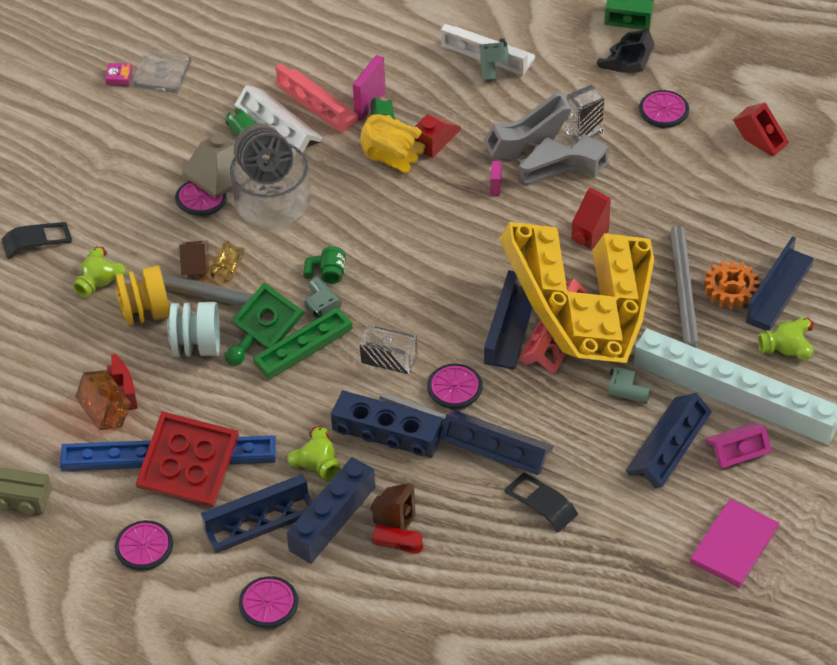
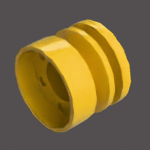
[115,265,170,327]

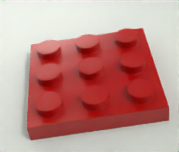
[136,411,239,508]

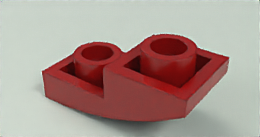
[107,354,138,410]

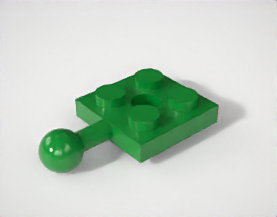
[224,282,304,366]

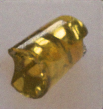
[210,240,245,284]

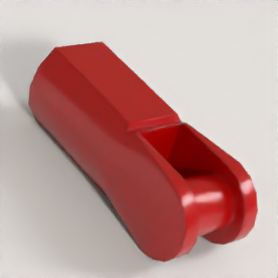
[372,524,424,554]

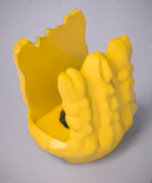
[360,114,425,174]

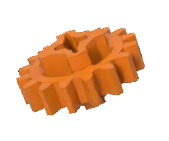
[704,260,760,310]

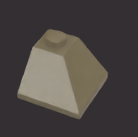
[182,133,250,199]

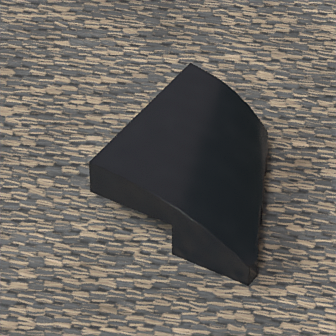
[596,29,655,72]

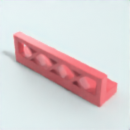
[275,63,359,133]
[519,278,590,374]

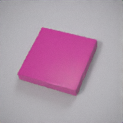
[352,55,386,121]

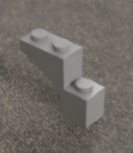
[484,93,572,160]
[518,134,609,186]

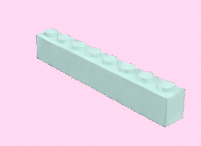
[634,329,837,445]

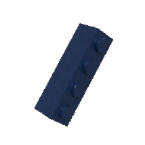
[287,457,376,564]

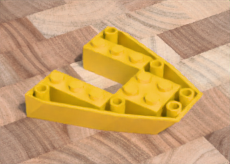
[499,222,654,363]

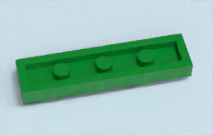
[253,307,353,380]

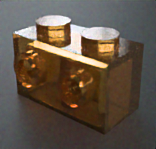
[75,370,131,430]

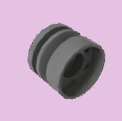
[234,124,293,184]

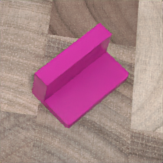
[705,423,772,468]

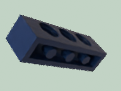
[331,390,443,458]

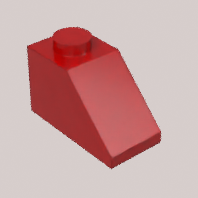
[733,102,789,156]
[414,114,461,158]
[571,187,611,250]

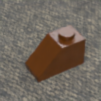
[179,240,209,279]
[371,483,416,530]

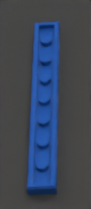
[60,435,276,471]

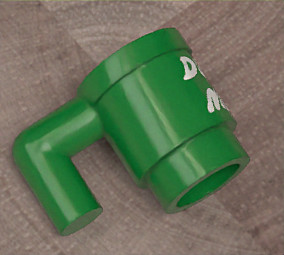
[303,246,346,284]

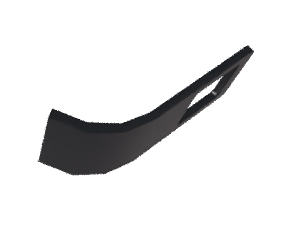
[1,222,72,259]
[505,473,578,533]

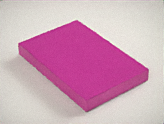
[690,499,779,588]

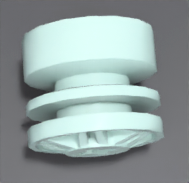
[167,302,220,357]

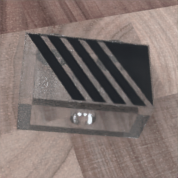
[564,84,605,142]
[359,324,418,375]

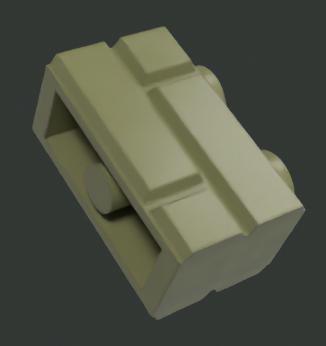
[0,468,52,515]

